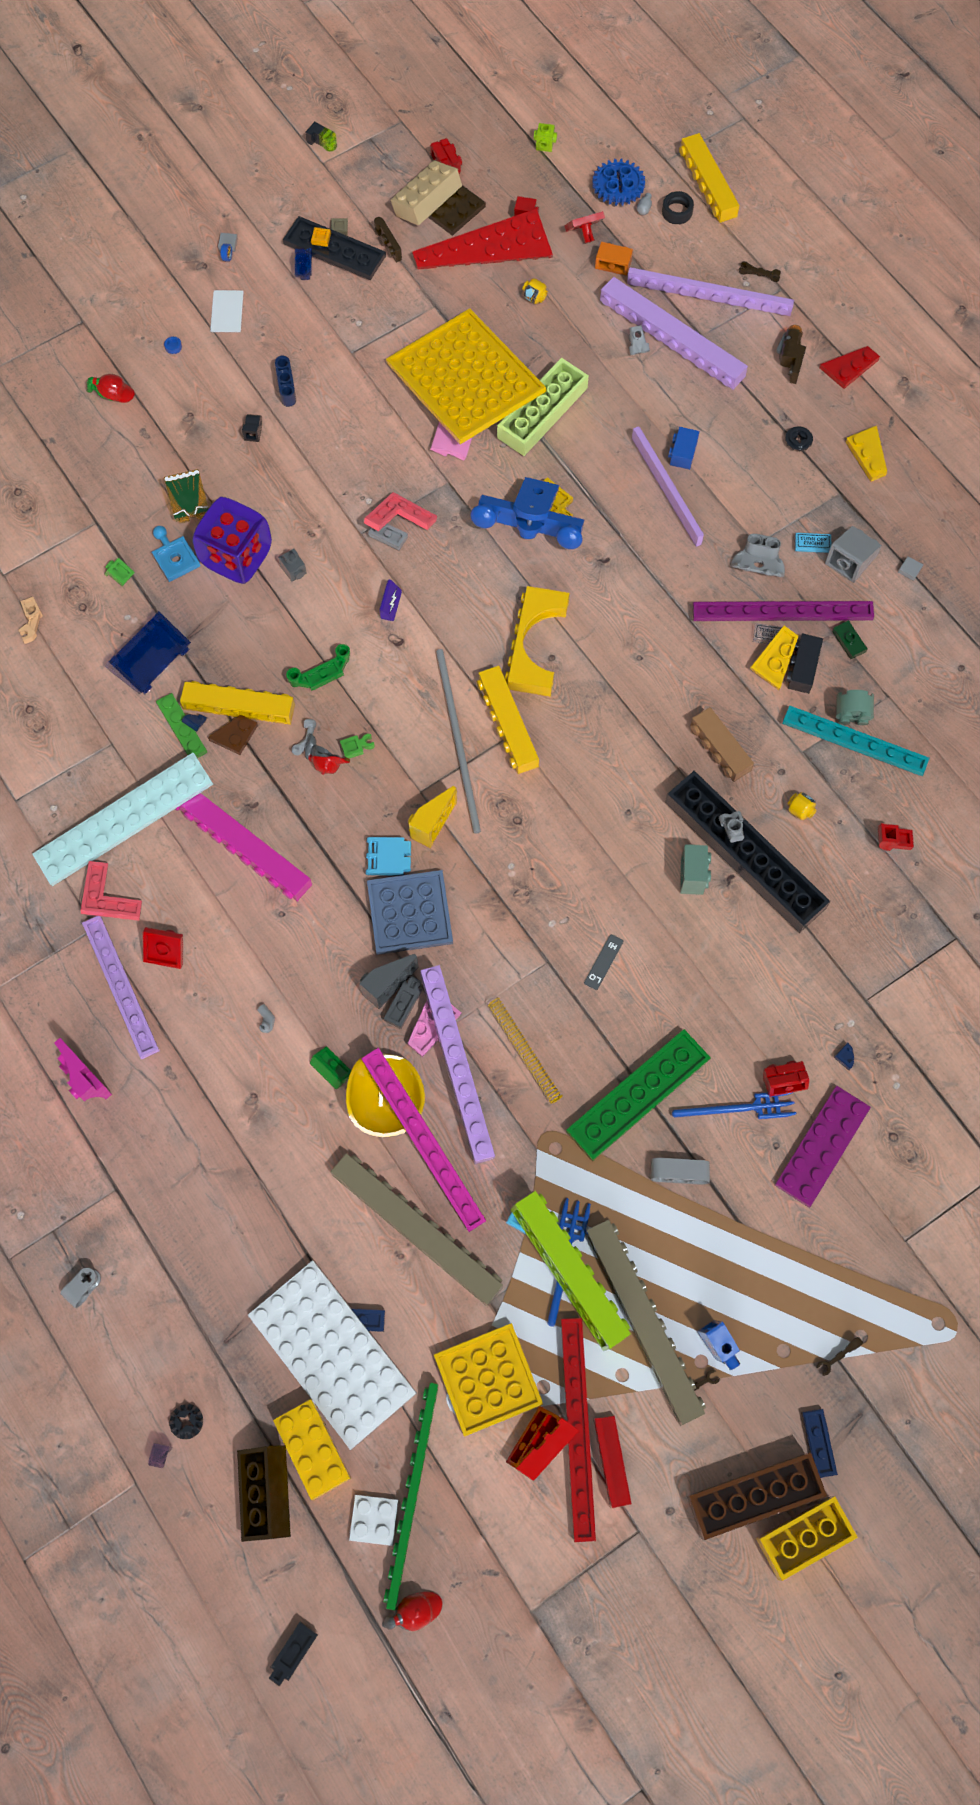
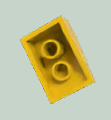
[408,786,457,848]

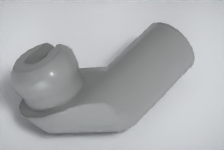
[257,1004,275,1033]

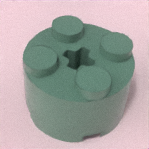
[836,690,874,726]

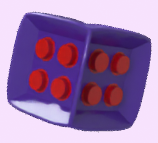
[193,497,272,584]

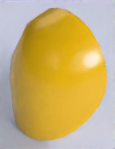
[346,1053,425,1137]

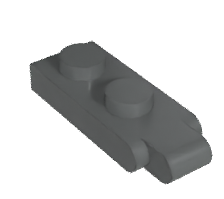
[384,976,422,1029]

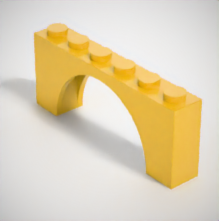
[505,586,570,697]

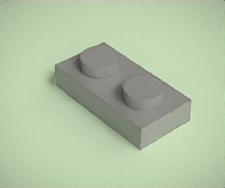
[368,524,408,550]

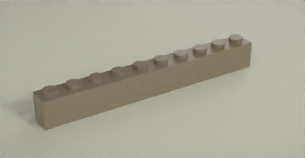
[331,1153,503,1307]
[586,1220,706,1426]

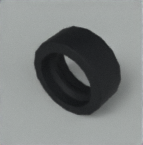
[662,191,694,225]

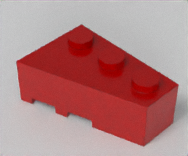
[506,1406,579,1481]

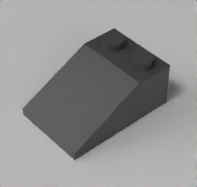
[359,954,419,1009]

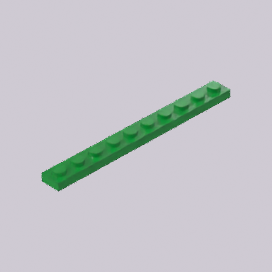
[383,1383,439,1610]

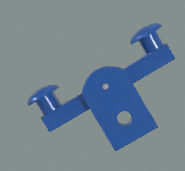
[470,477,584,550]

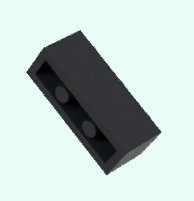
[786,633,823,694]

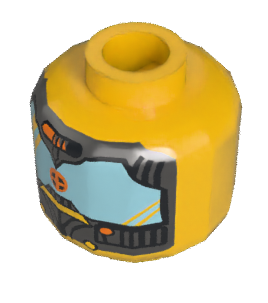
[522,278,548,304]
[788,792,817,820]

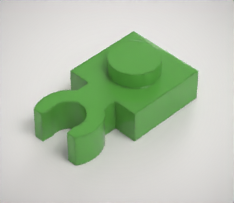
[340,734,375,758]

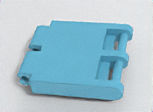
[366,837,411,876]

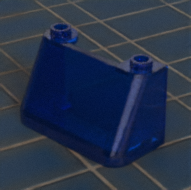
[105,611,191,694]

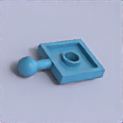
[152,525,201,582]

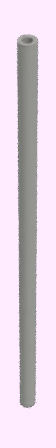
[436,649,481,834]

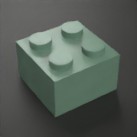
[680,844,711,895]

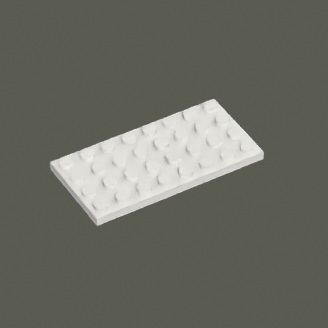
[248,1261,417,1450]

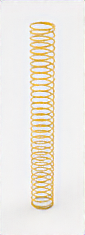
[488,998,563,1104]

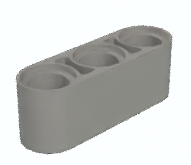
[651,1158,710,1184]

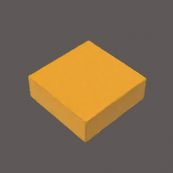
[311,227,331,247]

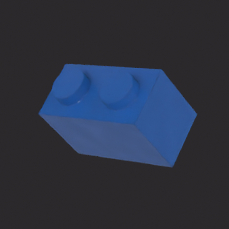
[668,427,700,470]

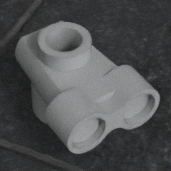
[629,325,650,355]
[719,811,744,842]

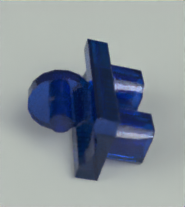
[295,248,312,280]

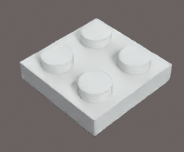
[349,1495,398,1546]

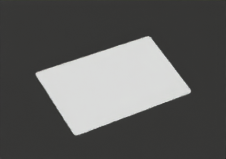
[210,290,243,332]

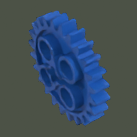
[592,159,645,206]

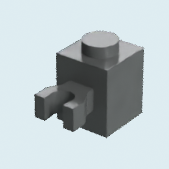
[278,549,307,582]

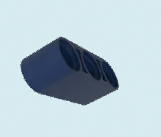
[275,355,296,407]

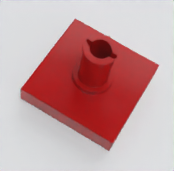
[564,211,605,244]
[143,927,183,969]

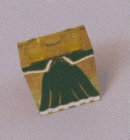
[164,469,209,523]

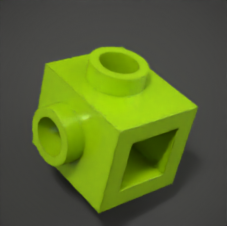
[533,123,557,152]

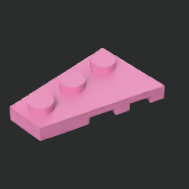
[408,1000,461,1058]

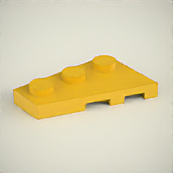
[845,425,887,482]
[750,625,798,690]

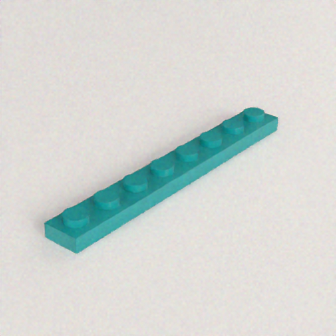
[782,705,930,776]

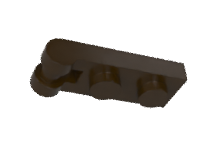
[374,217,402,263]

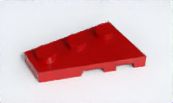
[820,346,880,389]

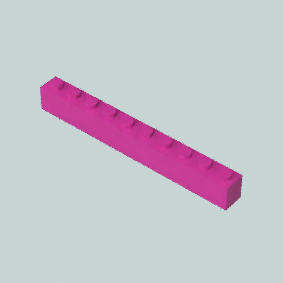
[175,793,312,902]

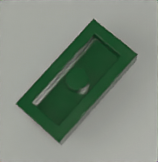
[832,620,868,659]

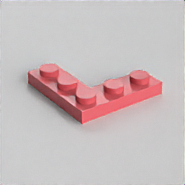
[364,492,437,531]
[81,861,142,921]

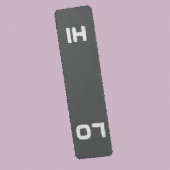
[584,934,624,990]

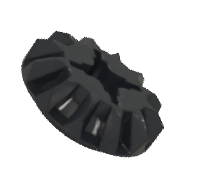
[785,426,813,452]
[169,1404,203,1440]

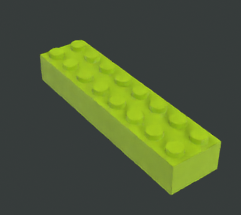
[511,1191,631,1351]

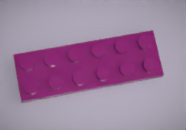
[774,1085,871,1208]

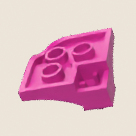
[54,1038,112,1102]

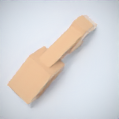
[19,597,43,644]

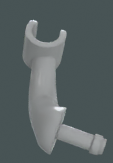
[292,719,316,755]

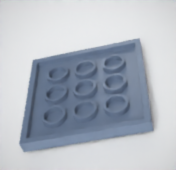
[367,870,453,955]

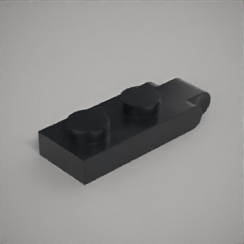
[269,1621,319,1687]

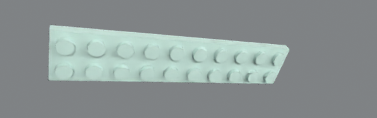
[32,753,213,886]

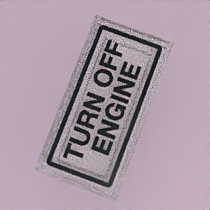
[753,623,791,644]

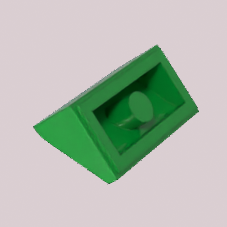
[310,1046,351,1090]

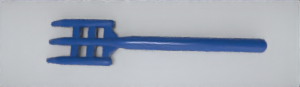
[672,1092,797,1119]
[547,1198,591,1327]

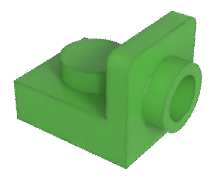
[105,558,135,586]

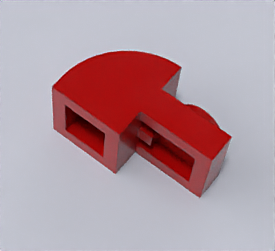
[878,823,914,851]

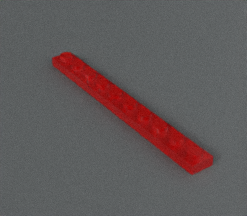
[561,1318,596,1542]

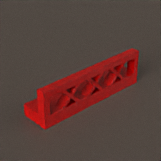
[594,1416,632,1508]

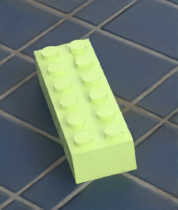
[497,358,589,456]

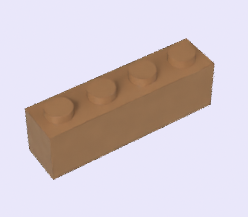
[690,707,754,782]

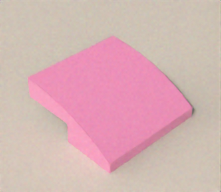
[430,422,472,461]

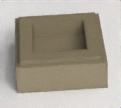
[331,218,348,236]

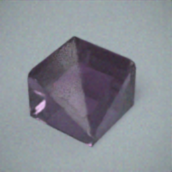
[148,1443,173,1468]

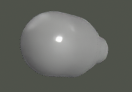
[637,193,652,215]

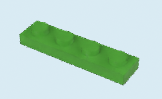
[156,693,208,758]

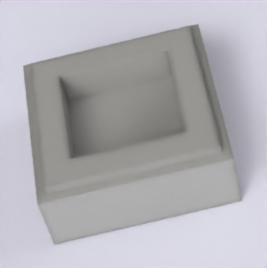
[218,233,238,252]
[898,557,923,581]

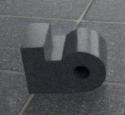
[242,414,262,442]

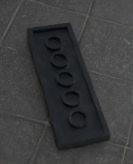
[283,216,386,280]

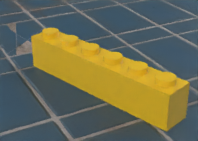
[679,133,740,223]
[476,666,539,774]
[180,681,295,725]

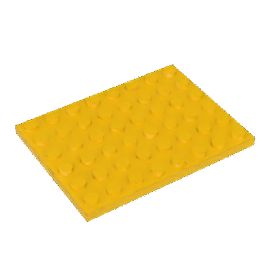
[386,308,546,445]

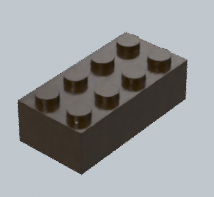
[237,1445,291,1542]

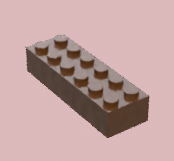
[687,1453,827,1540]

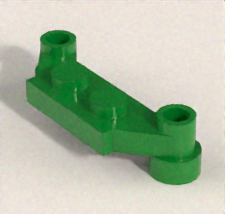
[286,644,350,691]

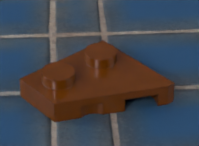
[208,715,258,755]

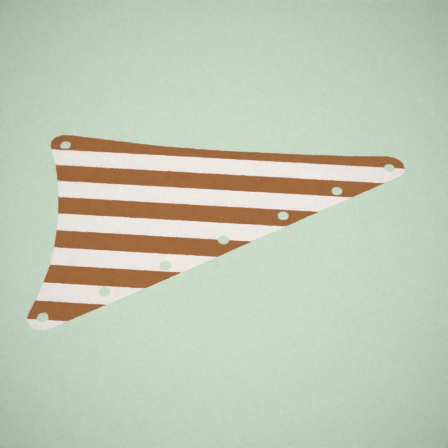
[446,1131,958,1415]

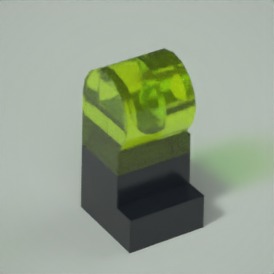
[305,121,337,151]

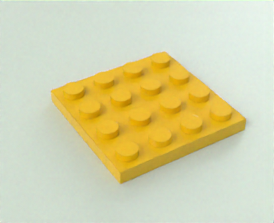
[434,1323,543,1437]

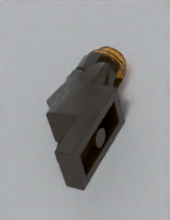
[776,325,807,384]

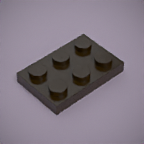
[429,185,486,236]

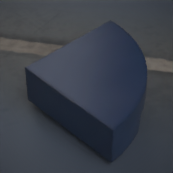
[182,714,207,732]
[834,1042,854,1071]

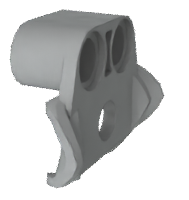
[730,533,785,577]

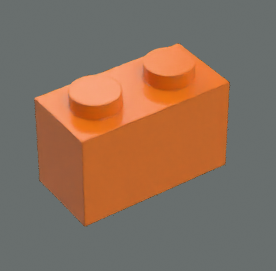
[595,242,633,276]

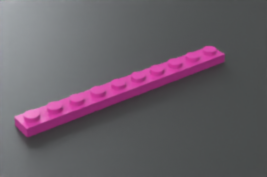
[361,1048,487,1232]

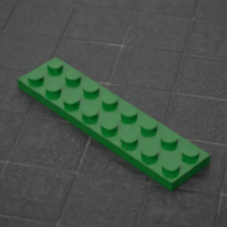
[566,1029,711,1162]

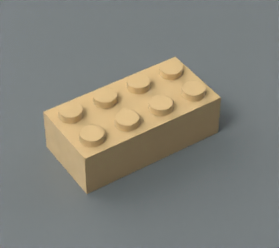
[391,160,462,225]

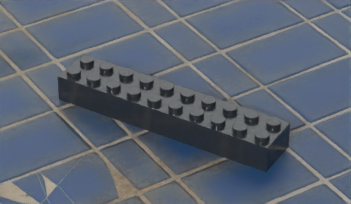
[665,771,831,933]

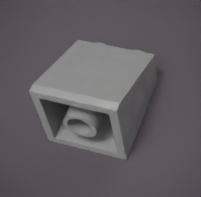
[825,526,882,583]

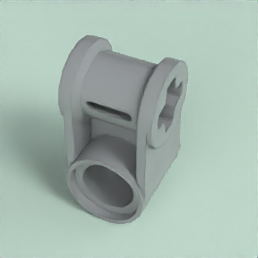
[60,1268,101,1308]

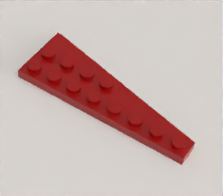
[412,208,553,270]

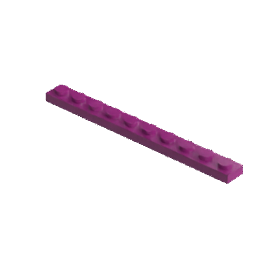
[693,601,874,621]

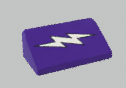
[380,579,402,621]

